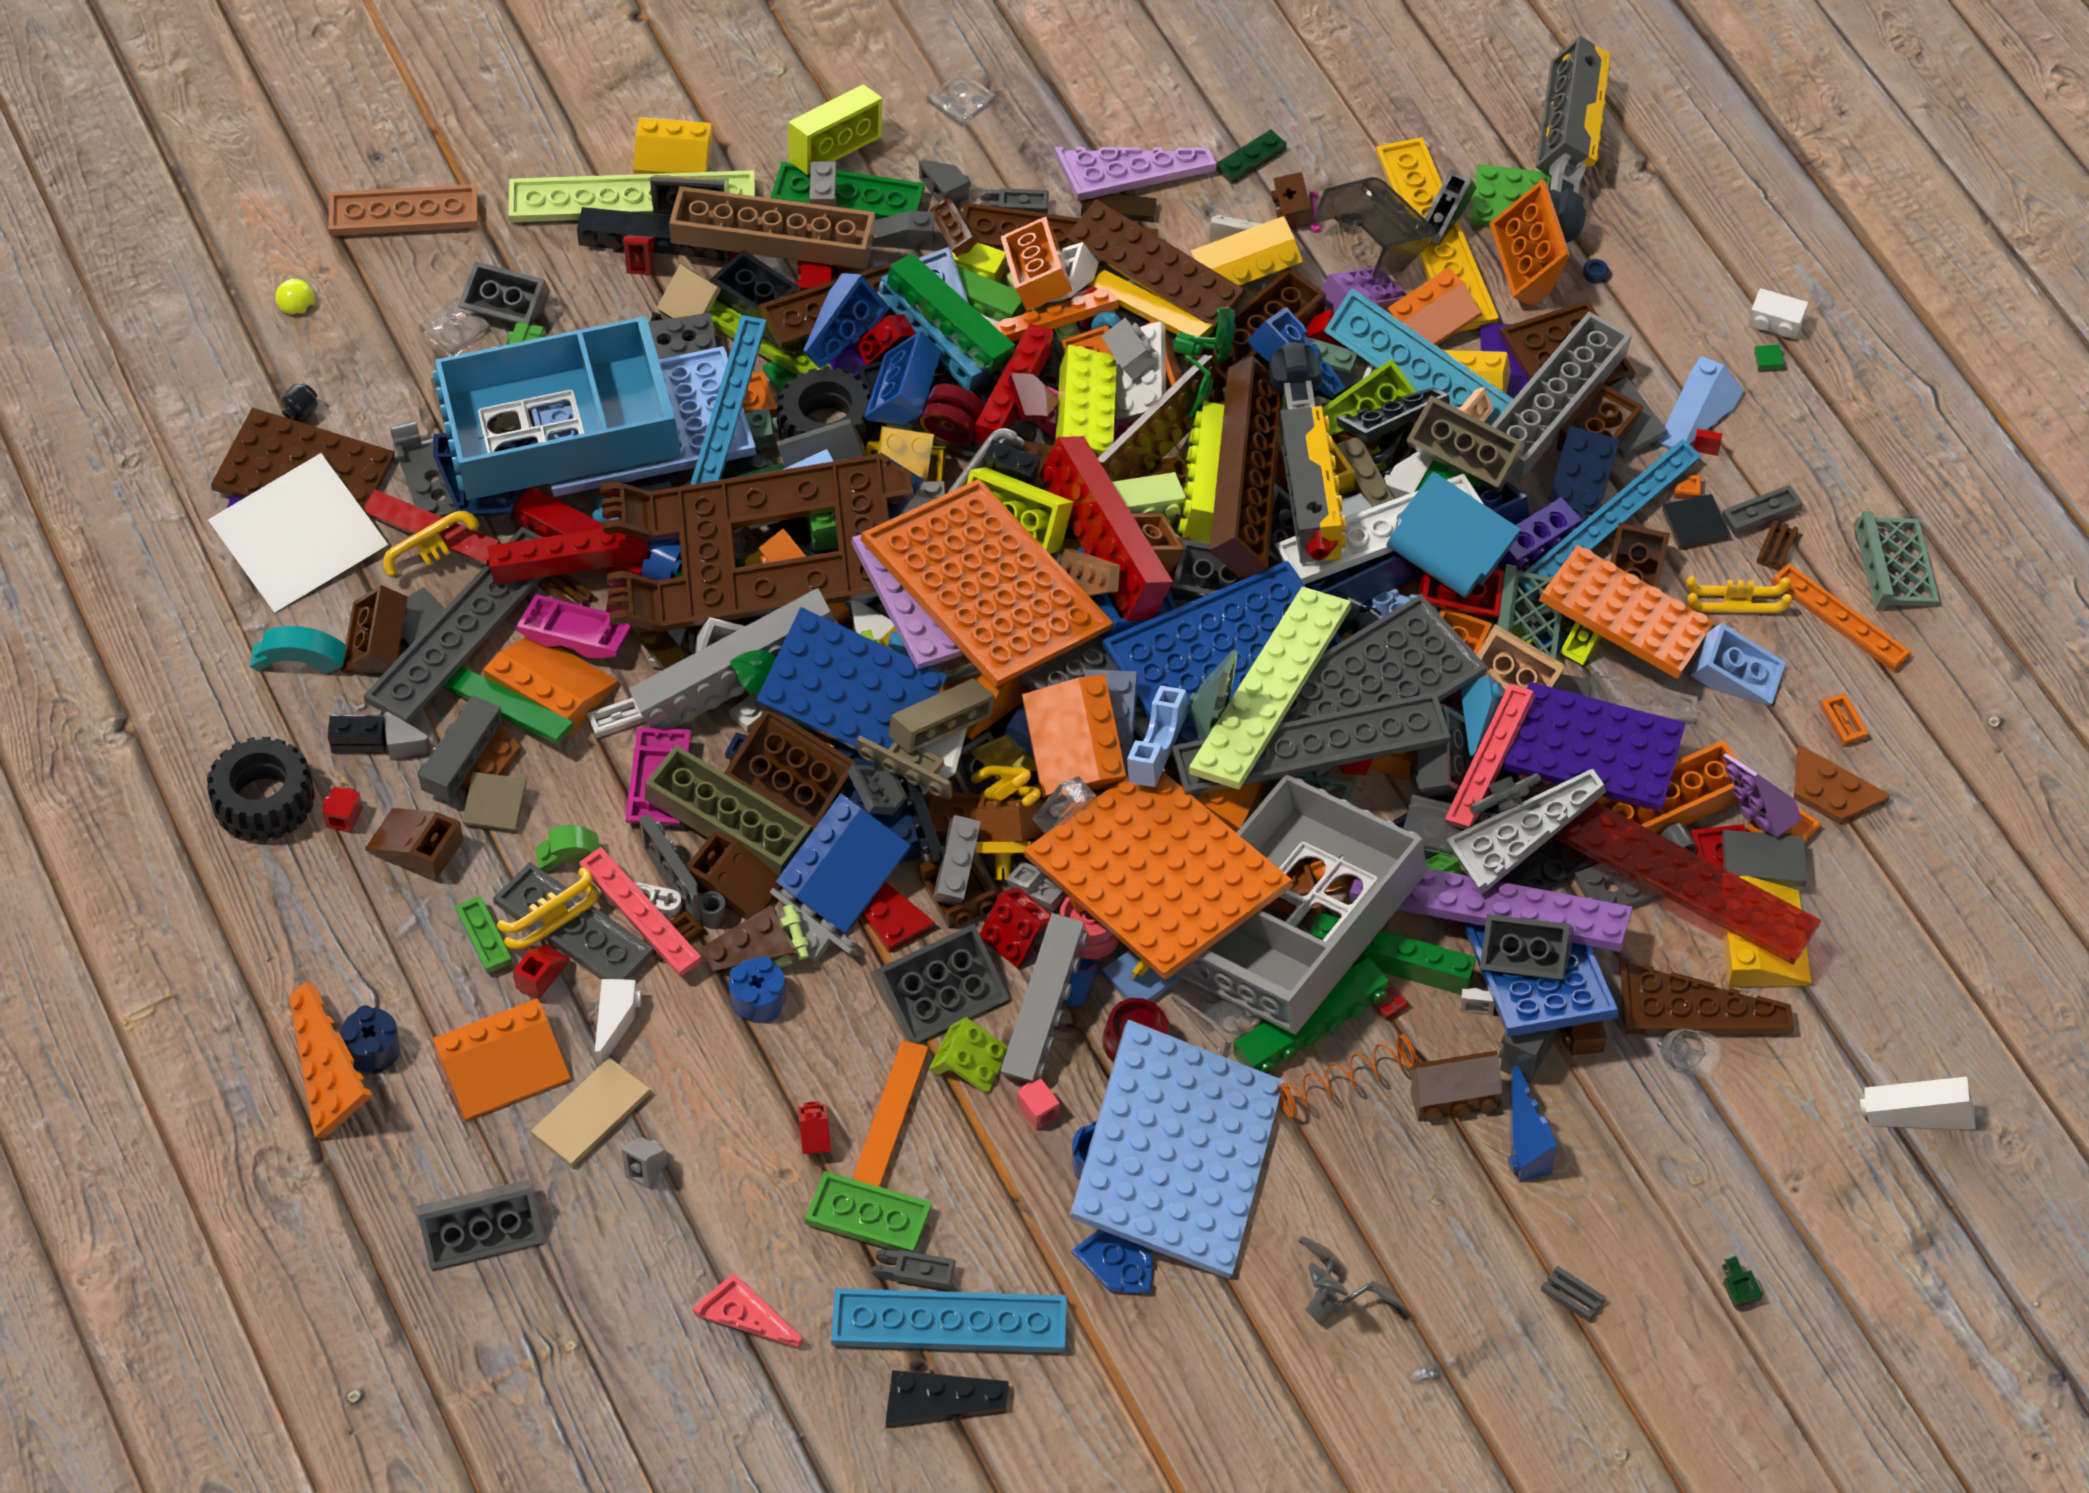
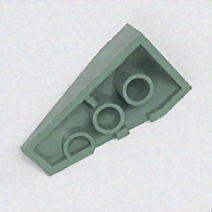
[1187,650,1238,740]

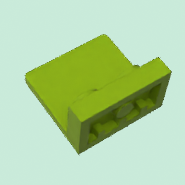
[928,1017,1008,1093]

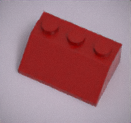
[1419,569,1505,619]

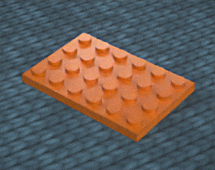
[1539,545,1714,679]

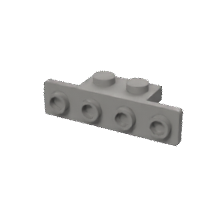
[770,888,862,962]

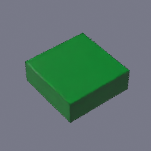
[1754,345,1784,371]

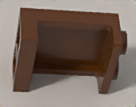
[919,854,998,928]

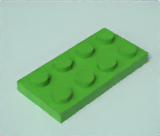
[805,1171,932,1252]

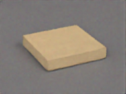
[656,264,721,318]

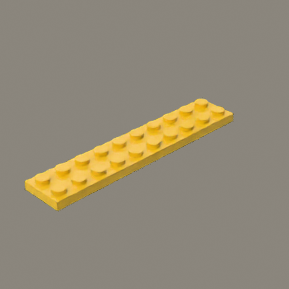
[1376,137,1499,333]

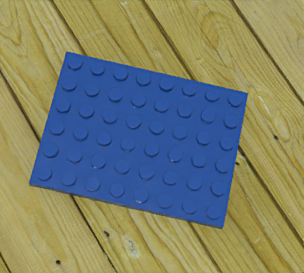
[1102,560,1342,758]

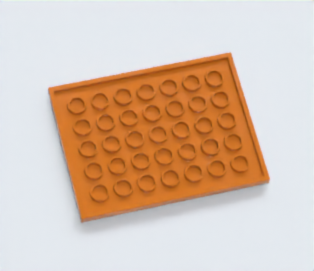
[860,479,1114,687]
[1024,771,1293,980]

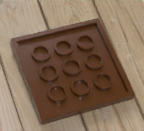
[1499,300,1636,387]

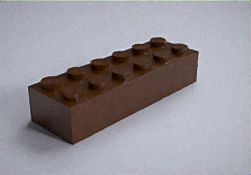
[1187,268,1326,396]

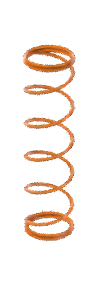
[1277,1034,1418,1118]

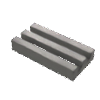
[1541,1265,1606,1322]

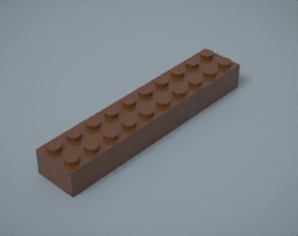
[1210,355,1283,580]

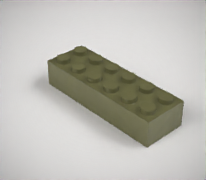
[644,745,812,876]

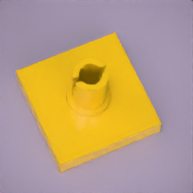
[976,841,1030,880]

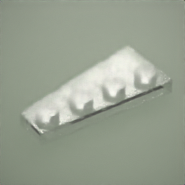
[1590,670,1698,725]

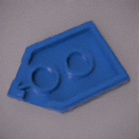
[1071,1229,1152,1294]

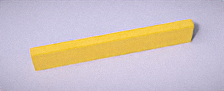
[1088,270,1214,337]

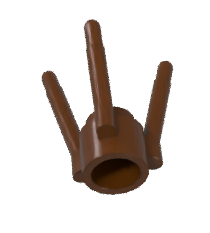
[1144,455,1188,485]

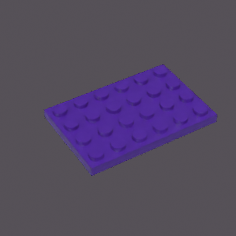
[1503,681,1686,812]

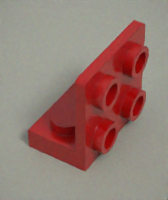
[979,887,1052,967]

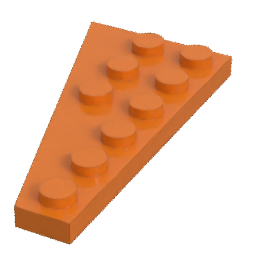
[289,982,372,1139]

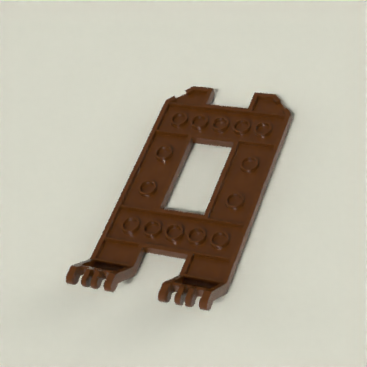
[600,453,914,632]

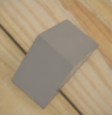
[384,711,431,760]

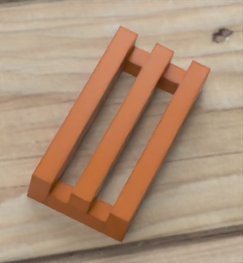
[1820,693,1869,747]

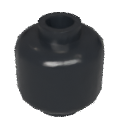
[280,383,318,421]

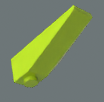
[1322,359,1417,436]

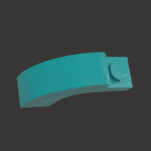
[250,626,347,675]

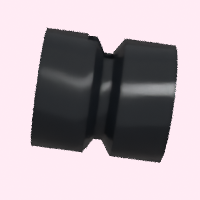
[1340,595,1382,635]

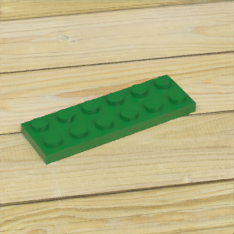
[770,162,925,220]

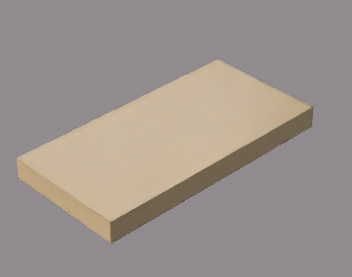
[531,1057,651,1168]

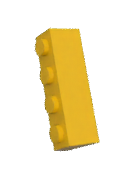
[1191,216,1303,286]

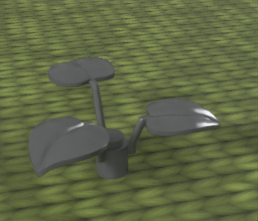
[1298,1236,1410,1323]

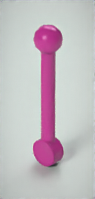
[1309,190,1320,233]

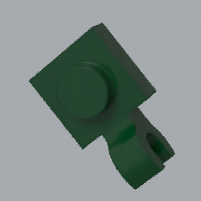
[1722,1255,1763,1308]

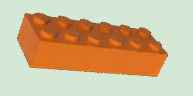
[1583,740,1740,859]

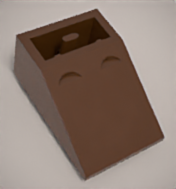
[365,808,463,880]
[686,829,782,919]

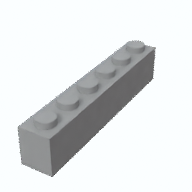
[1001,913,1089,1083]

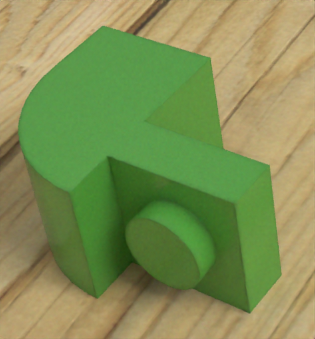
[536,825,599,873]

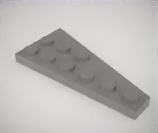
[1446,769,1606,895]

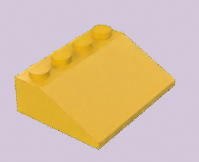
[1717,876,1812,987]

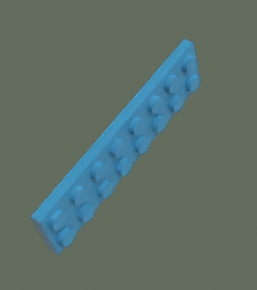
[831,1288,1067,1353]

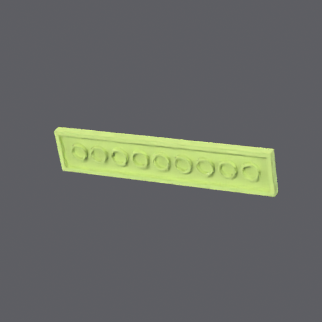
[509,170,755,222]
[1189,587,1351,790]

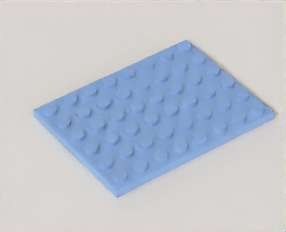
[530,346,756,497]
[1069,1020,1284,1279]

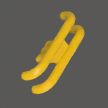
[383,511,479,577]
[1686,576,1792,614]
[970,765,1041,807]
[497,867,599,950]

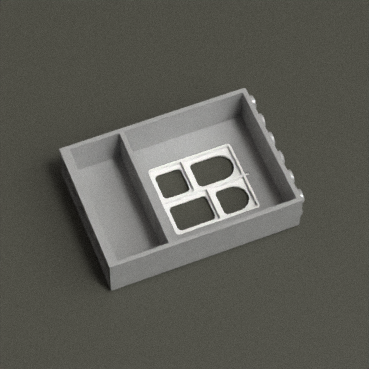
[1175,774,1427,1035]

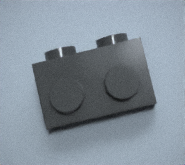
[847,763,907,815]

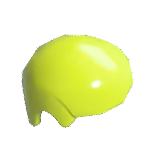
[275,279,315,315]

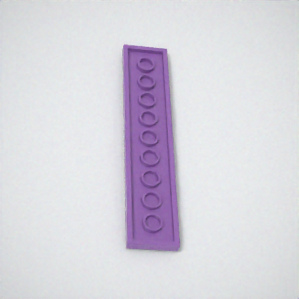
[1350,868,1632,952]

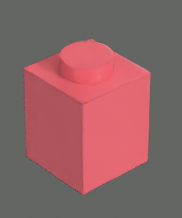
[1017,1078,1060,1130]

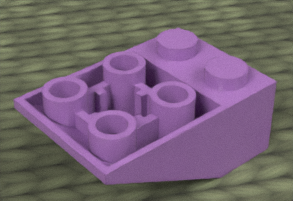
[1321,267,1407,313]
[1723,753,1802,837]

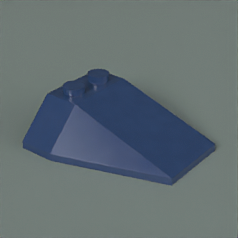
[433,429,537,517]

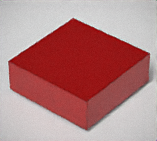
[1694,429,1722,456]

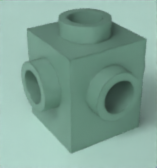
[745,409,780,451]

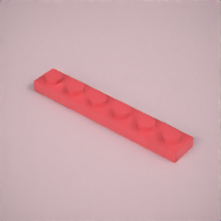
[1445,684,1535,830]
[579,847,702,977]

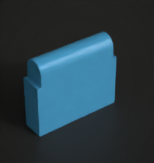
[1386,471,1520,598]

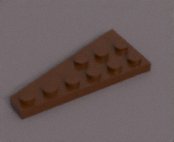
[1619,957,1794,1034]

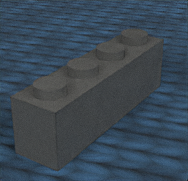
[418,695,503,802]

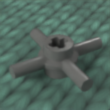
[1469,773,1542,815]

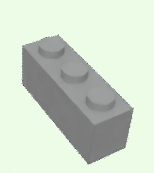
[933,815,981,906]

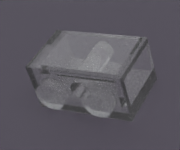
[1032,776,1096,834]

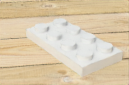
[1116,321,1166,423]

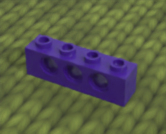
[1498,497,1582,571]

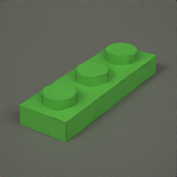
[455,896,513,974]

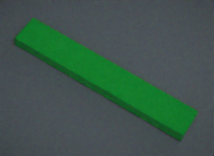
[442,667,575,745]

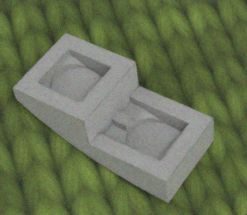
[1006,861,1067,911]

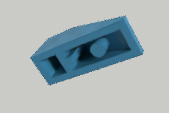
[1461,675,1505,759]

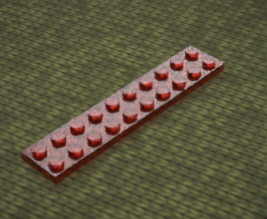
[1552,801,1821,965]

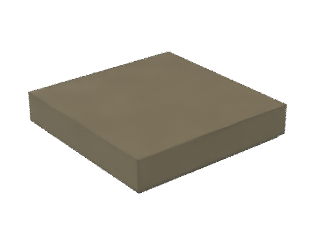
[462,772,527,832]

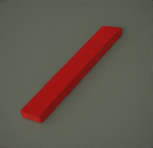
[364,489,501,566]

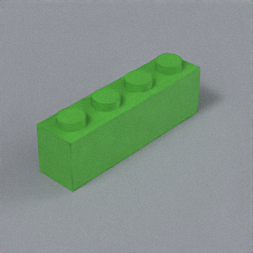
[956,265,1026,322]

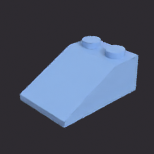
[1691,623,1786,706]

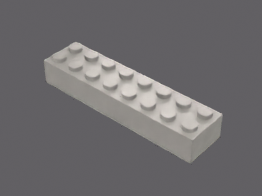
[1491,311,1632,481]
[629,588,838,729]

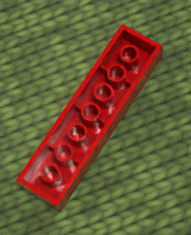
[1039,436,1173,621]

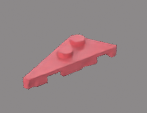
[692,1273,803,1348]

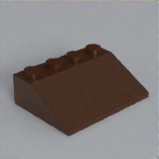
[724,708,857,832]

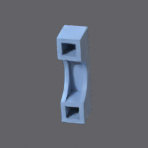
[1127,686,1188,787]

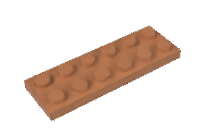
[328,184,478,236]

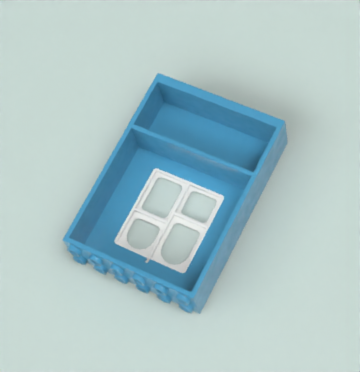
[432,316,681,500]

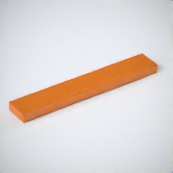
[1771,563,1912,672]
[852,1040,929,1187]

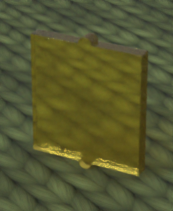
[972,735,1035,780]

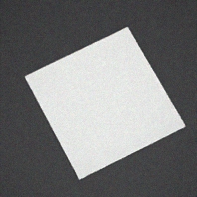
[208,453,388,613]

